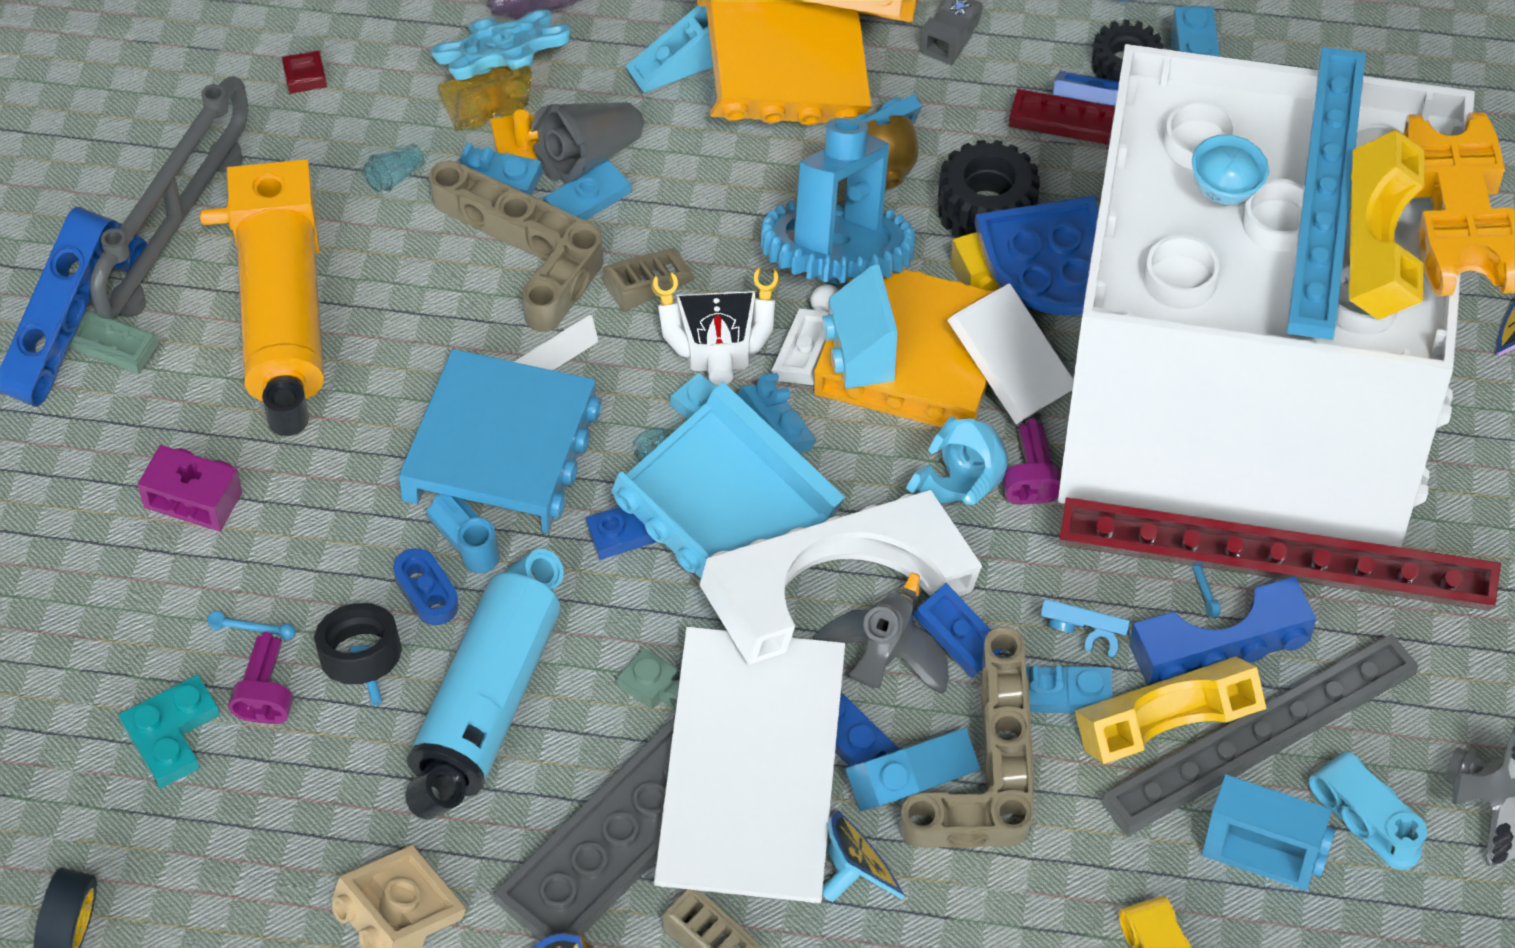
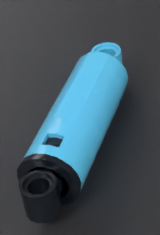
[405,549,564,820]

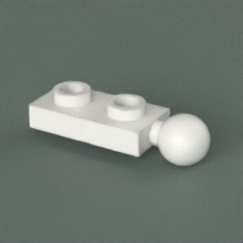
[772,284,839,385]

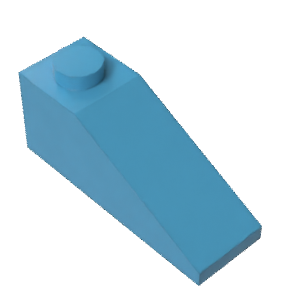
[845,728,981,811]

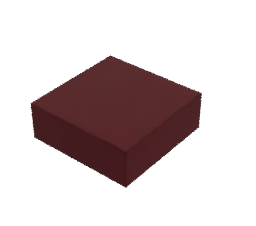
[282,50,327,94]

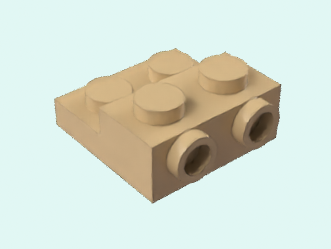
[332,845,466,948]

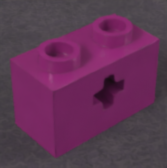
[138,445,242,532]

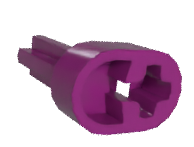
[1003,419,1061,505]
[228,632,294,724]

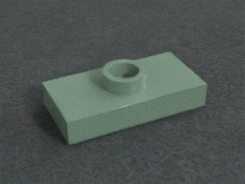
[68,310,159,374]

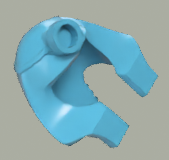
[906,416,1008,505]

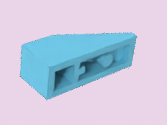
[625,6,713,93]

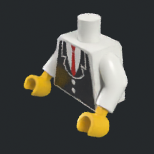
[652,268,779,385]

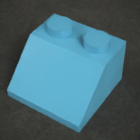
[822,265,897,389]

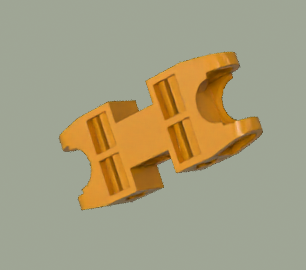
[1403,112,1515,296]

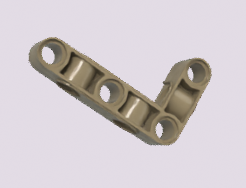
[430,161,604,332]
[900,626,1034,848]

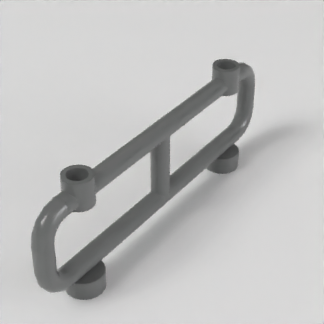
[90,76,248,319]

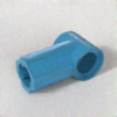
[426,494,500,573]

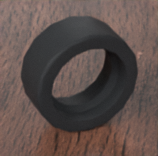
[314,603,402,684]

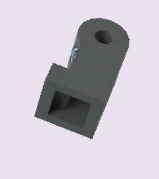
[921,0,983,66]

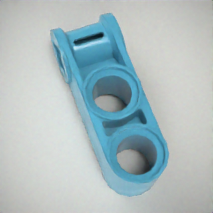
[1309,751,1428,870]

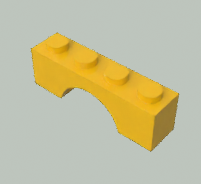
[1348,129,1424,320]
[1075,656,1267,764]

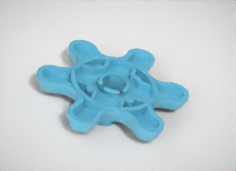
[431,9,571,80]

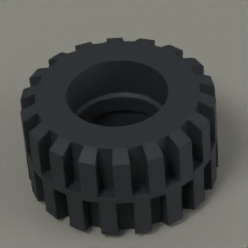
[937,140,1040,238]

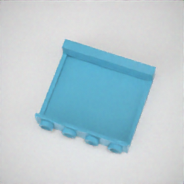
[611,382,845,578]

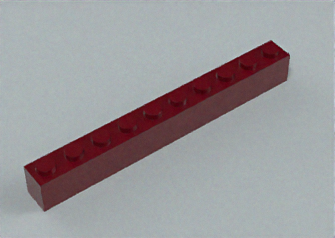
[1059,497,1501,611]

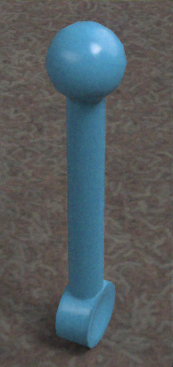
[1192,566,1221,618]
[207,611,296,640]

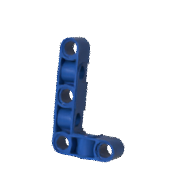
[0,206,147,407]

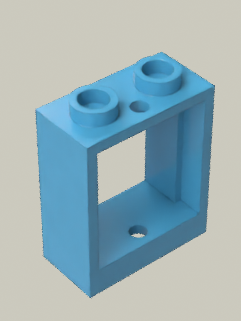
[1202,774,1336,891]

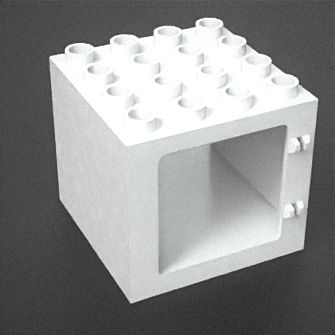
[1058,44,1475,548]

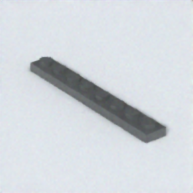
[1102,633,1419,836]

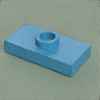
[544,160,632,220]

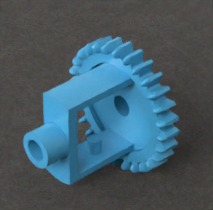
[760,118,915,284]

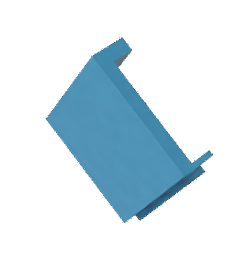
[399,349,602,534]

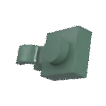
[617,648,680,712]

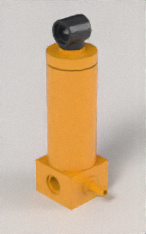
[200,159,324,436]

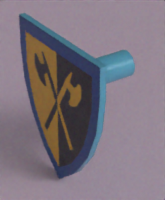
[822,811,905,902]

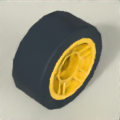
[34,867,97,948]

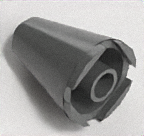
[532,102,644,183]

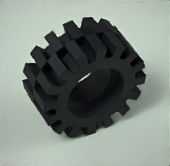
[1091,19,1163,82]

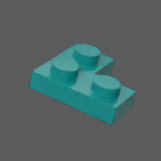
[118,675,220,789]

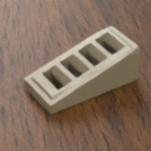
[603,248,694,312]
[663,889,763,948]

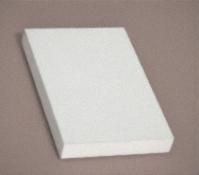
[948,283,1074,425]

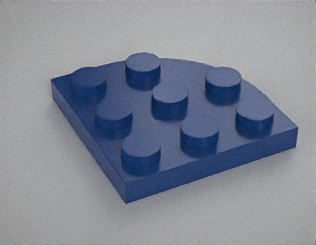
[974,196,1099,315]

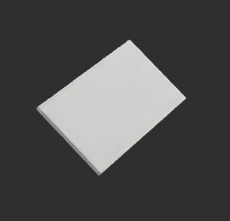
[654,627,845,903]

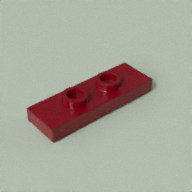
[1009,88,1115,145]

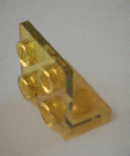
[438,65,532,131]

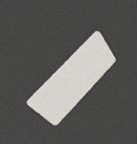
[514,315,598,370]

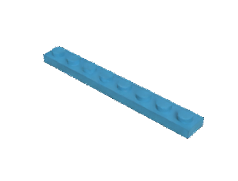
[1286,47,1366,340]

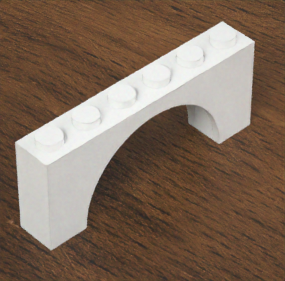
[700,490,982,665]

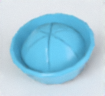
[1191,135,1270,205]

